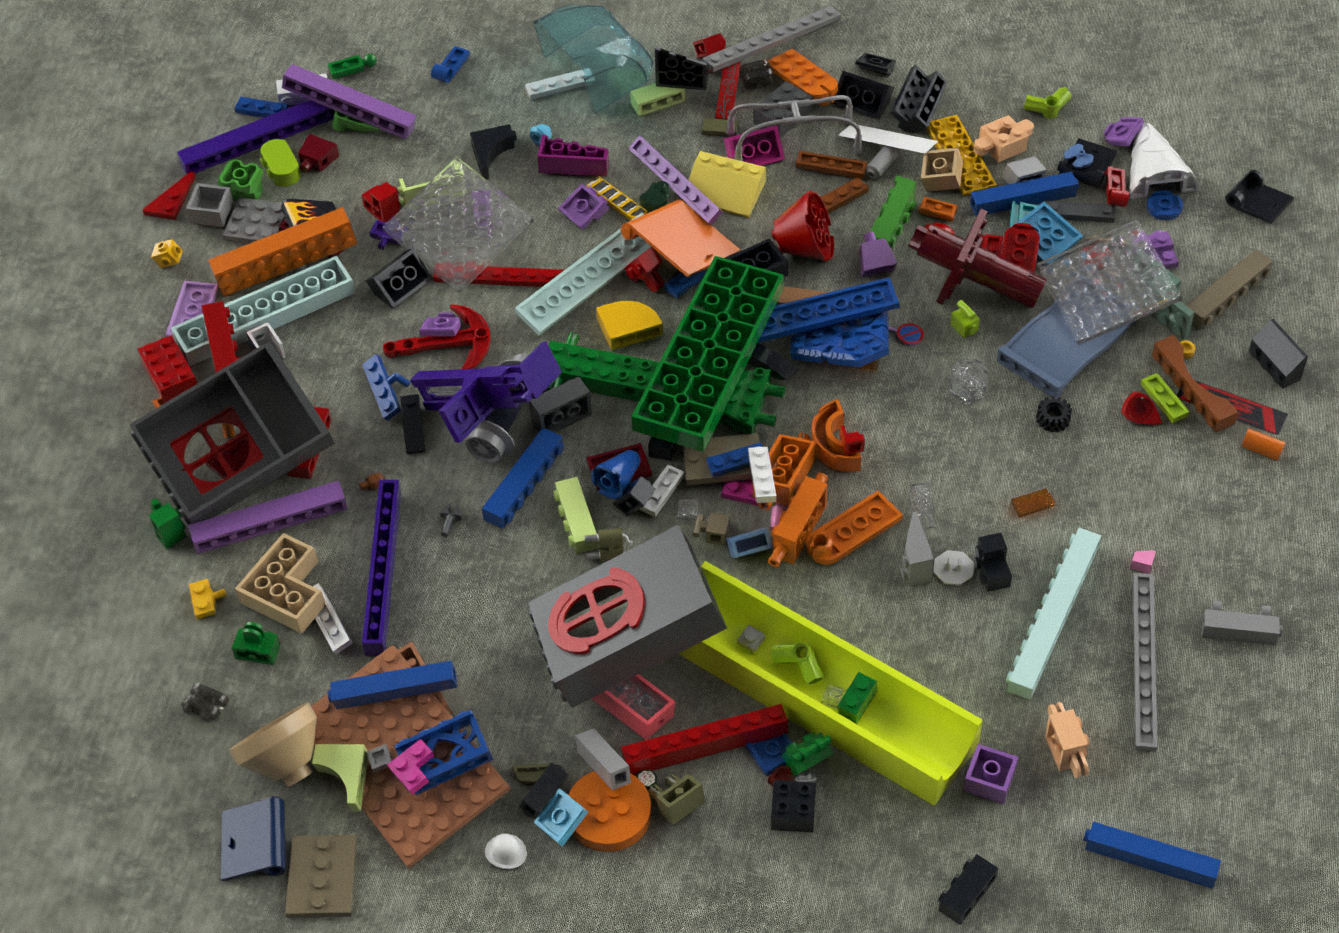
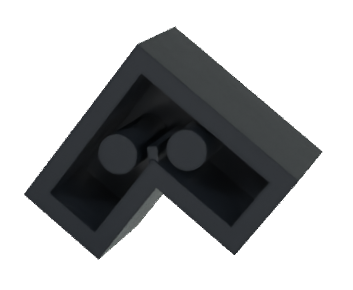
[973,533,1012,592]

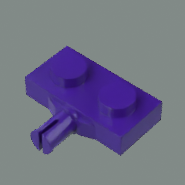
[369,220,409,250]

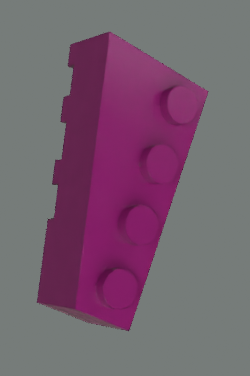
[537,135,609,176]

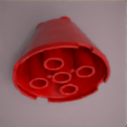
[771,190,835,261]

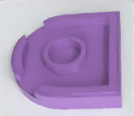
[1104,117,1145,146]
[419,312,461,336]

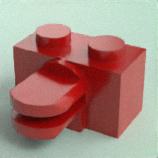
[624,247,665,293]

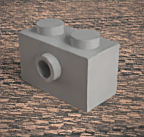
[1002,156,1046,184]

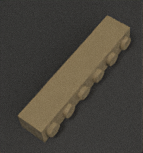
[1186,249,1273,330]

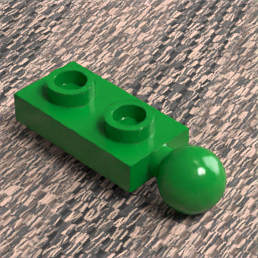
[328,54,377,79]

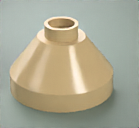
[228,702,317,787]

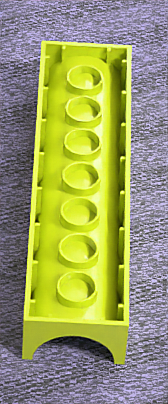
[678,561,983,806]

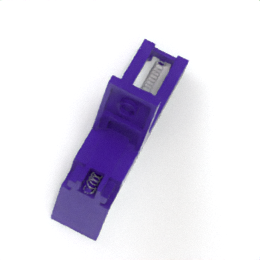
[410,341,561,443]

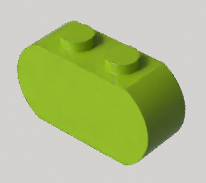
[259,139,301,187]

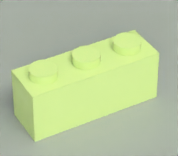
[630,83,685,116]

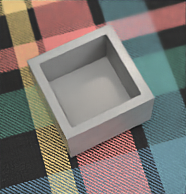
[186,183,234,227]

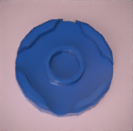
[1147,190,1183,220]

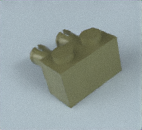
[648,773,706,825]

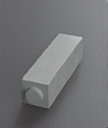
[575,728,631,790]

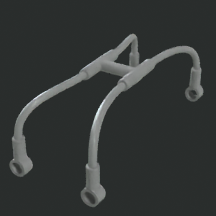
[726,95,862,161]

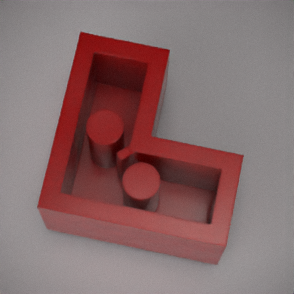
[693,33,726,72]
[361,181,401,223]

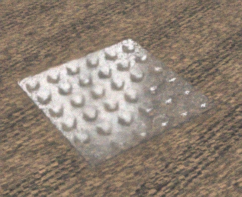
[382,157,534,293]
[1037,219,1182,345]

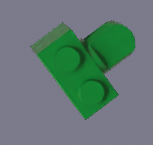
[232,622,280,665]

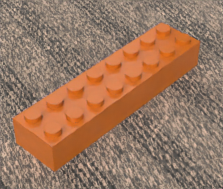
[208,207,357,297]

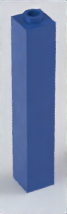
[970,172,1079,217]
[328,661,457,709]
[1083,822,1221,889]

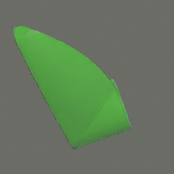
[332,110,380,133]

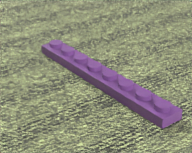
[629,135,723,225]

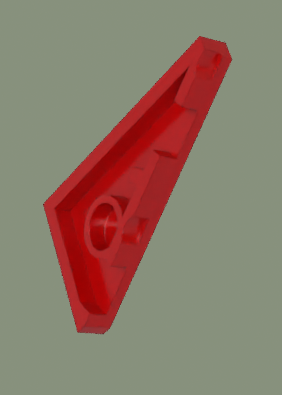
[142,171,196,220]

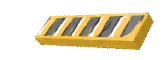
[586,176,648,221]

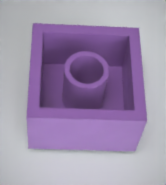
[963,744,1018,804]

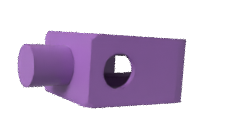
[859,232,897,277]

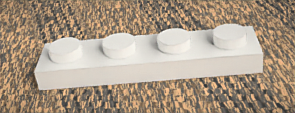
[525,68,594,100]
[748,447,776,503]
[313,583,353,654]

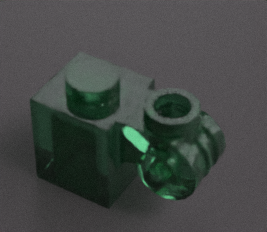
[639,181,669,213]

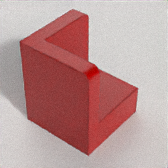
[840,425,865,455]

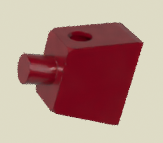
[298,134,339,173]

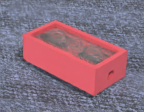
[592,674,675,740]

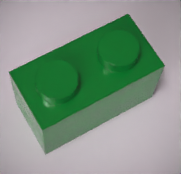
[838,672,877,724]

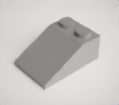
[901,512,934,586]

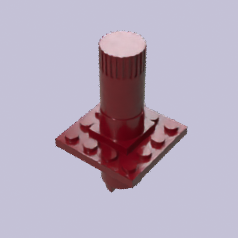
[908,209,1047,308]

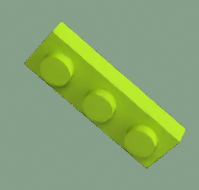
[1141,373,1189,423]

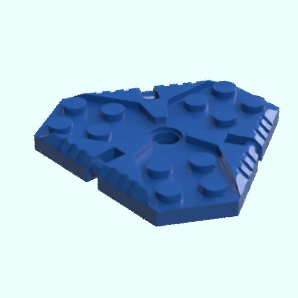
[790,311,889,367]

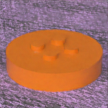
[568,771,651,852]

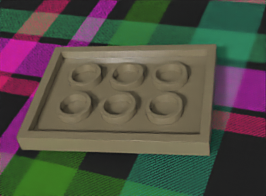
[683,433,759,486]
[285,835,357,918]

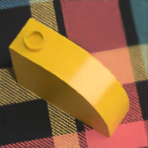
[596,301,663,351]

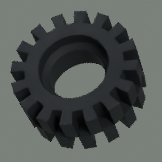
[1036,396,1072,432]

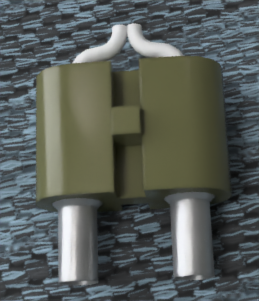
[584,528,633,562]

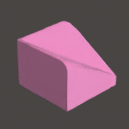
[1130,550,1156,574]

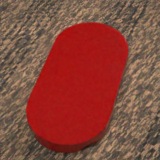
[1000,223,1040,272]

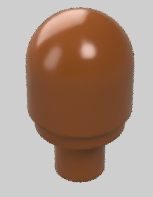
[359,473,386,490]

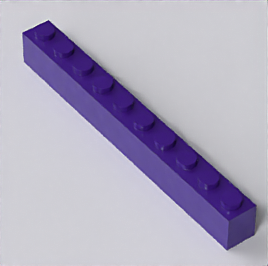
[177,100,335,174]
[362,480,401,656]

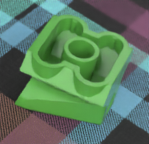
[217,160,263,201]

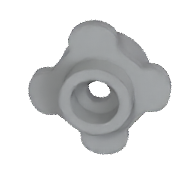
[795,772,817,782]

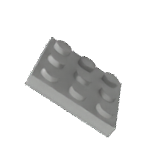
[223,197,285,244]

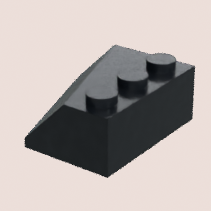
[654,47,709,90]

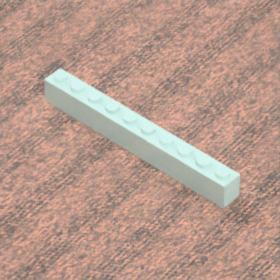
[1006,528,1101,700]

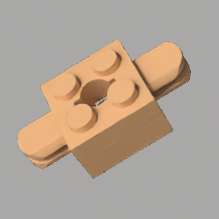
[973,115,1034,163]
[1045,702,1089,778]

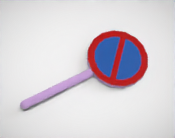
[889,323,924,345]

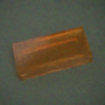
[1011,488,1055,518]

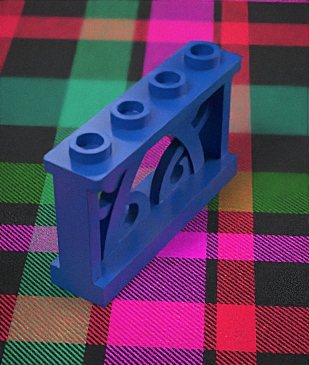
[394,710,494,795]

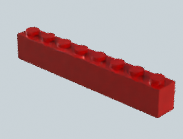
[621,704,788,776]

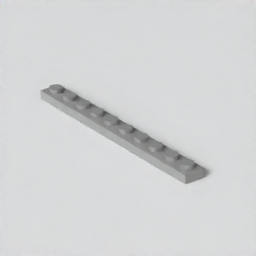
[702,6,841,72]
[1132,573,1157,752]

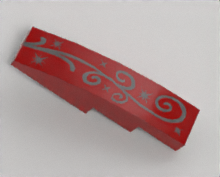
[715,61,741,120]

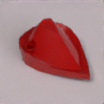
[1121,392,1162,425]

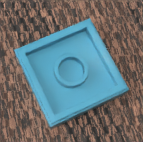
[534,788,589,846]

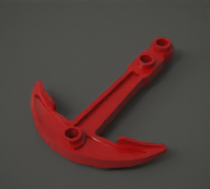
[383,304,491,369]

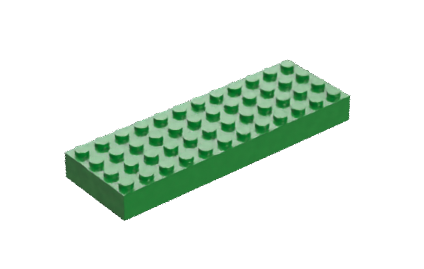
[631,256,784,452]

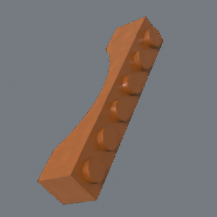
[1152,335,1238,432]

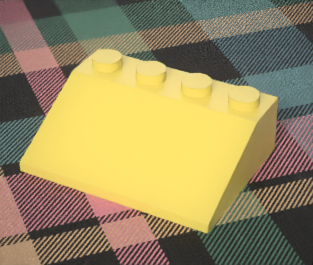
[683,151,766,218]

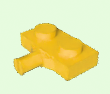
[189,578,227,620]

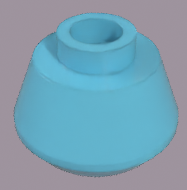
[530,124,552,146]

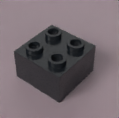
[771,780,816,833]

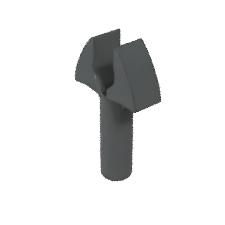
[440,503,461,537]

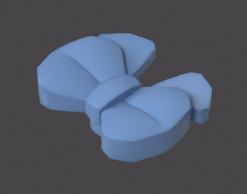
[1064,144,1093,169]

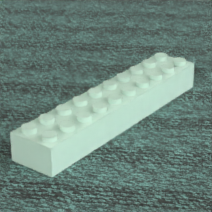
[171,256,355,366]

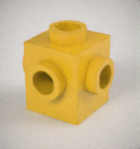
[151,239,183,268]

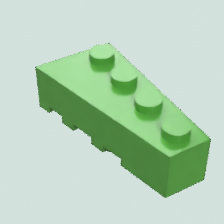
[870,175,917,248]

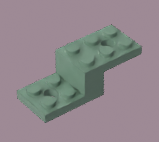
[1130,250,1194,340]

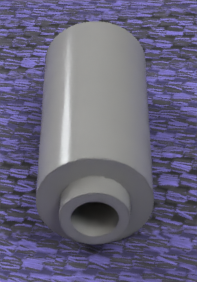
[866,145,898,180]

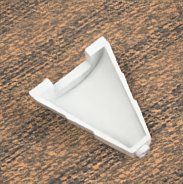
[1128,123,1199,199]

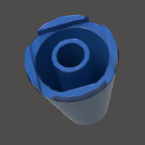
[591,450,641,499]

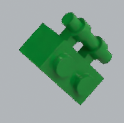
[148,498,186,550]
[782,732,834,776]

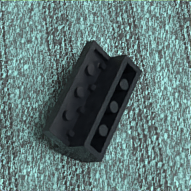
[890,65,948,133]

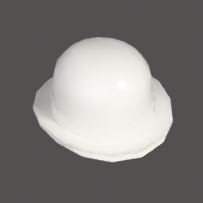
[485,834,527,869]

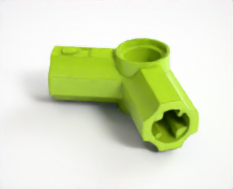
[1024,87,1072,119]
[771,643,824,685]

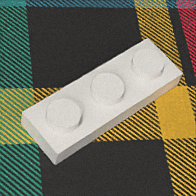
[639,465,685,517]

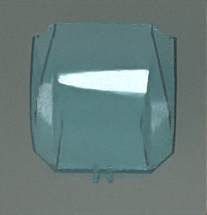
[533,4,654,114]

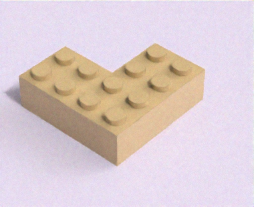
[235,533,326,633]

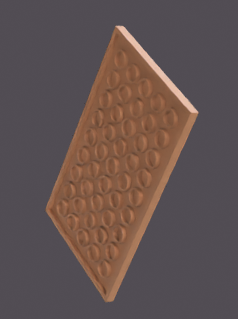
[311,645,511,869]

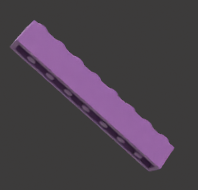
[282,64,417,140]
[188,481,347,554]

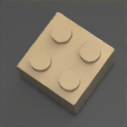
[921,148,963,192]

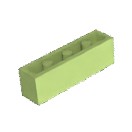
[553,477,599,554]

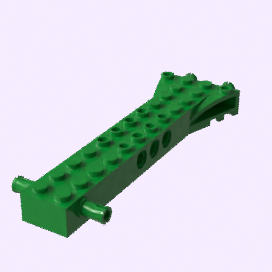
[547,332,786,434]

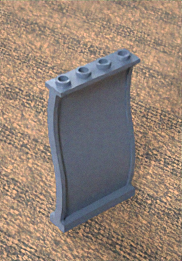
[997,274,1139,399]

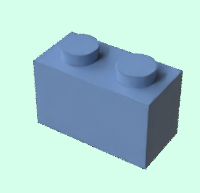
[726,528,773,558]

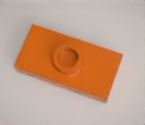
[919,197,958,222]

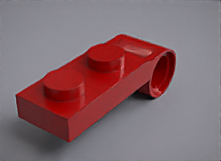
[1106,167,1129,207]

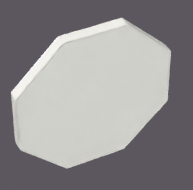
[933,550,974,586]

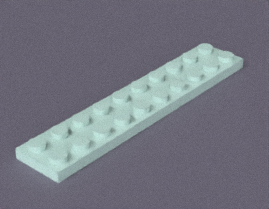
[514,213,651,336]

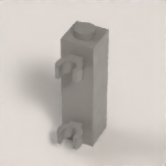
[1202,600,1283,645]

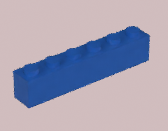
[482,428,564,529]

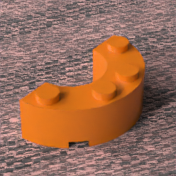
[811,399,861,473]

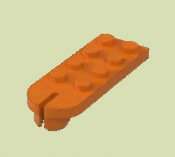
[765,48,838,106]
[806,490,903,565]

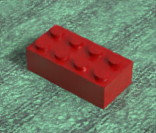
[137,335,197,404]

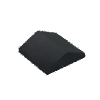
[855,53,897,76]

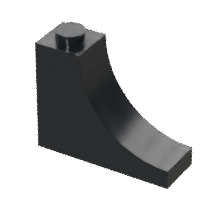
[470,124,517,180]

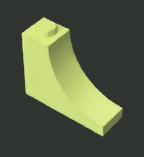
[311,744,368,812]

